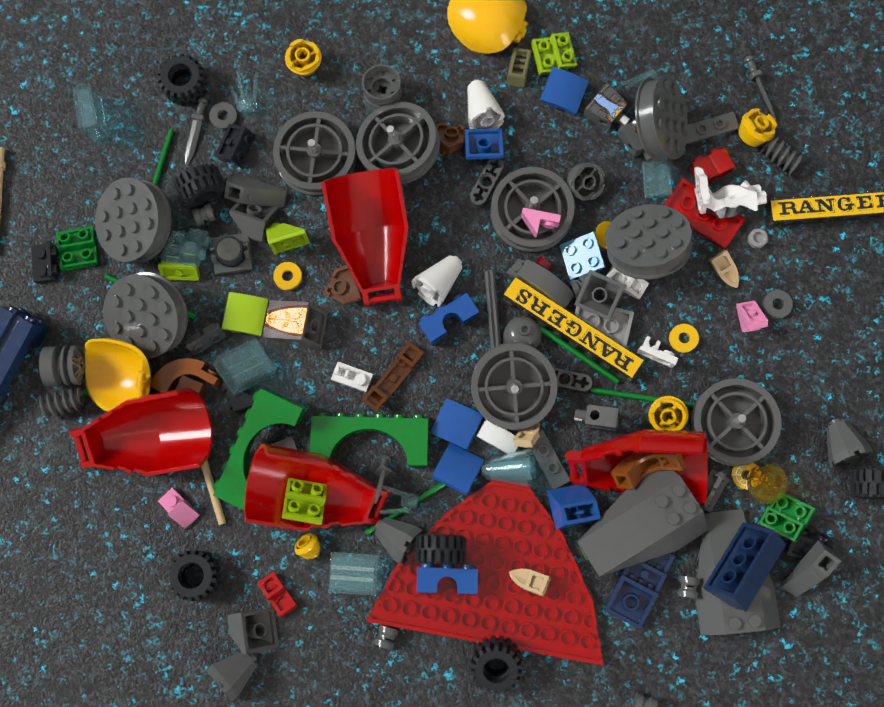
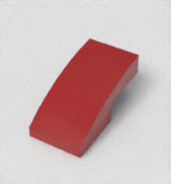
[257,571,298,618]

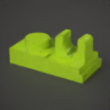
[158,259,200,281]

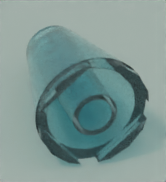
[482,448,536,488]

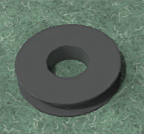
[209,102,238,130]
[763,290,793,319]

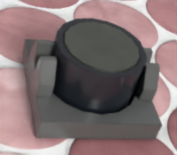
[210,233,253,275]

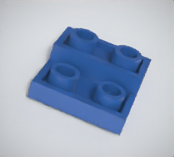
[539,67,589,115]
[430,398,483,450]
[431,443,484,495]

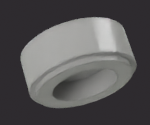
[748,229,768,249]

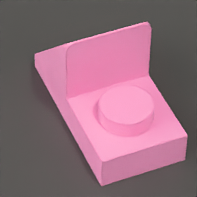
[521,208,561,238]
[736,301,768,332]
[158,487,200,529]

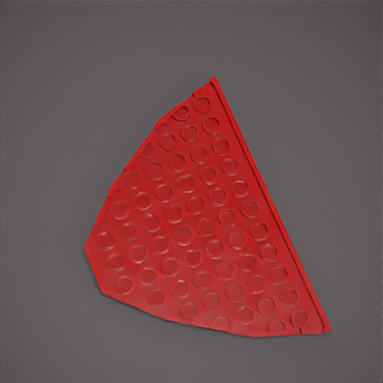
[367,481,603,665]

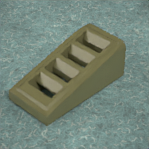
[507,48,532,87]

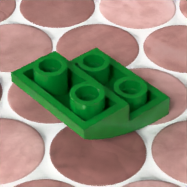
[56,226,99,272]
[758,490,816,542]

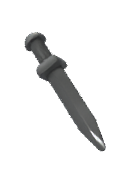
[744,55,776,120]
[185,97,208,166]
[375,455,391,504]

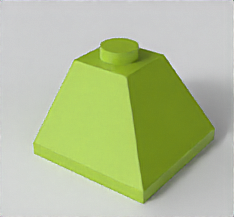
[265,223,310,254]

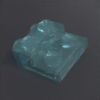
[161,228,212,267]

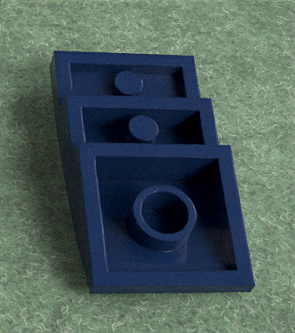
[604,553,676,629]

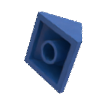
[465,128,504,159]

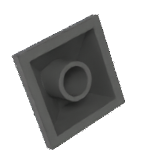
[229,202,279,242]
[574,270,627,320]
[227,607,279,654]

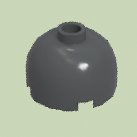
[567,162,605,201]
[503,316,542,349]

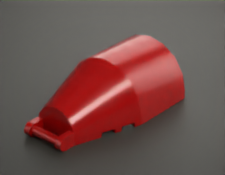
[321,168,409,307]
[69,387,213,476]
[565,429,708,504]
[244,444,392,531]

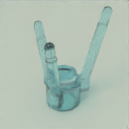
[620,69,659,109]
[229,70,258,114]
[380,485,418,514]

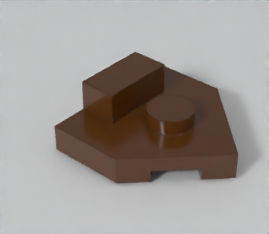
[435,123,466,155]
[323,265,363,306]

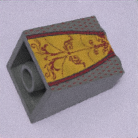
[263,300,328,349]

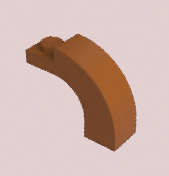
[150,358,222,392]
[611,452,686,489]

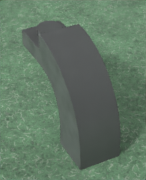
[507,259,575,309]

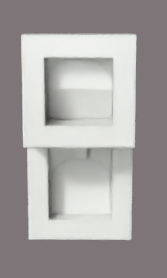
[606,266,649,299]
[476,419,518,457]

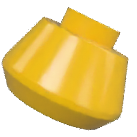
[295,533,320,559]

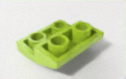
[531,32,577,76]
[221,292,268,337]
[282,478,327,525]

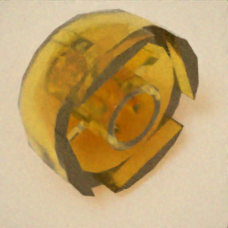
[747,464,788,504]

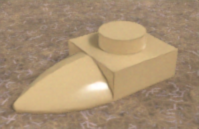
[709,250,739,288]
[513,422,540,448]
[509,569,551,597]

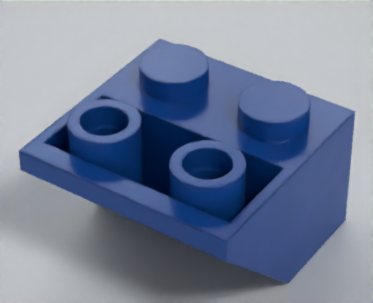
[547,485,601,529]

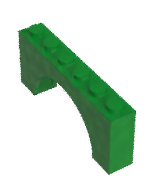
[213,387,307,510]
[310,413,429,467]

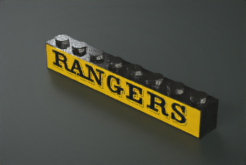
[765,190,884,227]
[502,276,645,382]

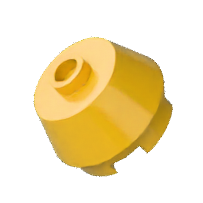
[285,39,322,76]
[738,108,777,147]
[649,396,688,431]

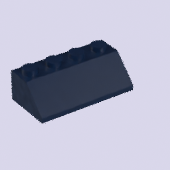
[703,522,786,612]

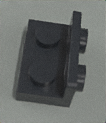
[215,124,255,168]
[31,240,60,283]
[785,528,834,560]

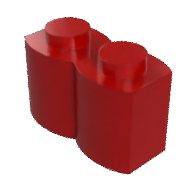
[689,148,736,183]

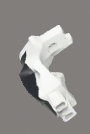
[694,167,767,218]

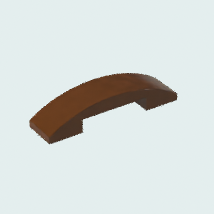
[361,341,424,412]

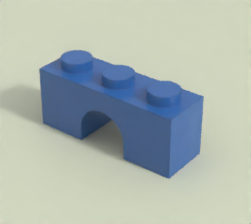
[418,293,479,345]
[417,564,478,594]

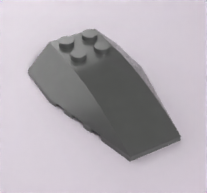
[577,470,709,577]
[695,509,781,636]

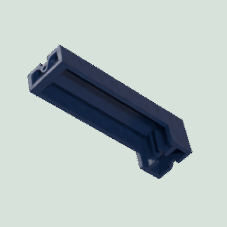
[0,305,50,402]

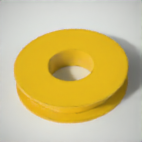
[273,262,302,291]
[669,324,699,353]

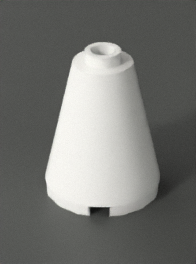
[467,80,505,129]
[411,255,462,307]

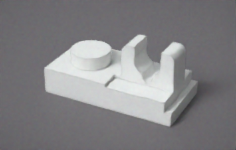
[637,336,678,368]
[331,362,373,393]

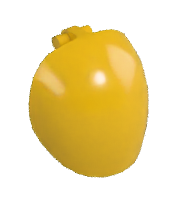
[447,0,528,53]
[85,338,151,411]

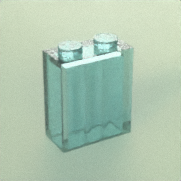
[72,83,109,143]
[213,338,277,396]
[328,552,384,596]

